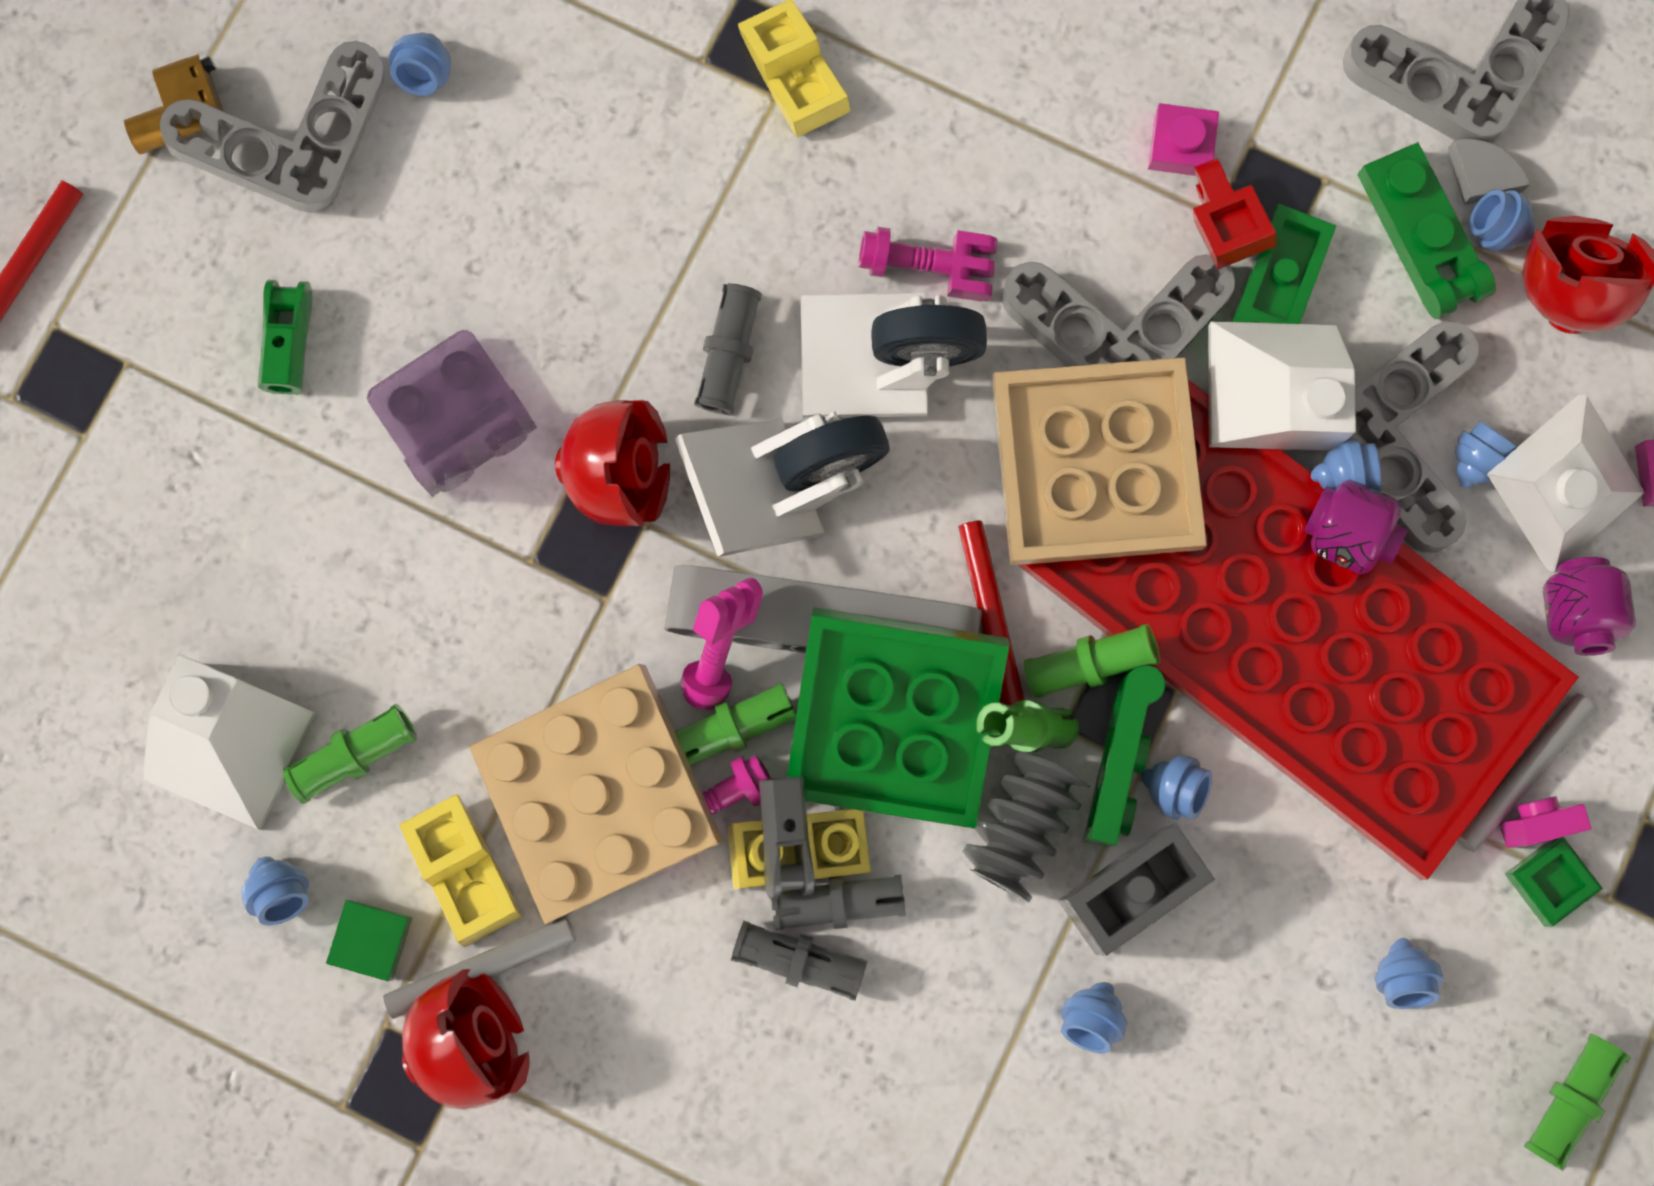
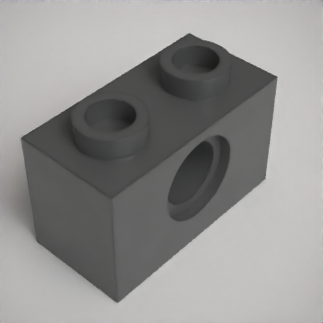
[1058,824,1216,956]

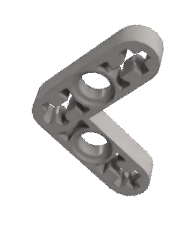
[1343,0,1570,143]
[160,41,384,213]
[1002,254,1235,367]
[1348,321,1480,553]

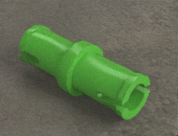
[1024,624,1160,698]
[675,682,796,766]
[977,700,1079,752]
[283,704,417,804]
[1523,1033,1631,1172]

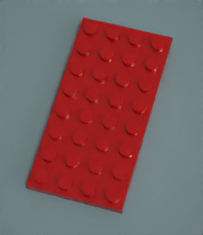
[1018,379,1579,880]

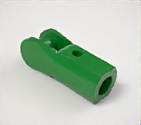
[258,280,313,395]

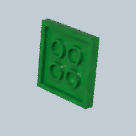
[787,607,1009,829]

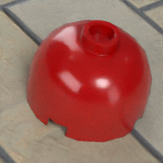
[1522,216,1654,334]
[555,400,670,526]
[402,969,530,1110]

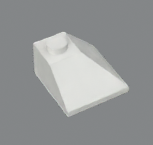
[1208,322,1356,451]
[1487,394,1645,572]
[142,654,316,830]

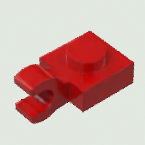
[1193,158,1276,270]

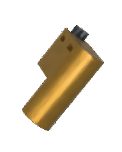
[124,54,224,155]

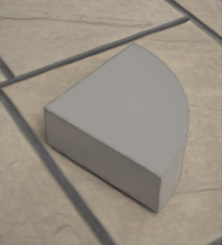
[1448,139,1530,205]

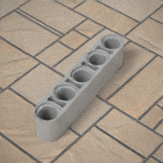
[664,565,982,654]

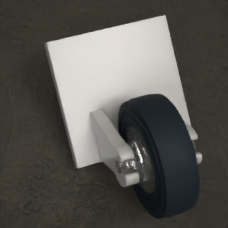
[801,293,987,418]
[675,411,890,557]

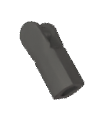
[759,777,815,900]

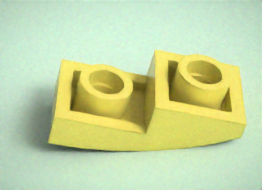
[726,809,871,890]

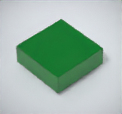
[1505,837,1603,927]
[326,900,412,982]

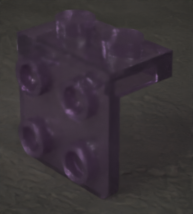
[367,330,537,497]

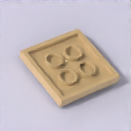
[992,357,1207,565]
[469,664,724,924]

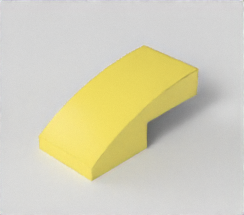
[738,0,851,138]
[399,794,522,947]

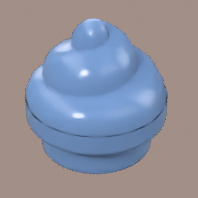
[389,32,451,96]
[1469,189,1535,252]
[1455,421,1517,488]
[1311,439,1381,491]
[1141,755,1212,820]
[241,856,309,926]
[1375,938,1444,1009]
[1061,982,1127,1054]

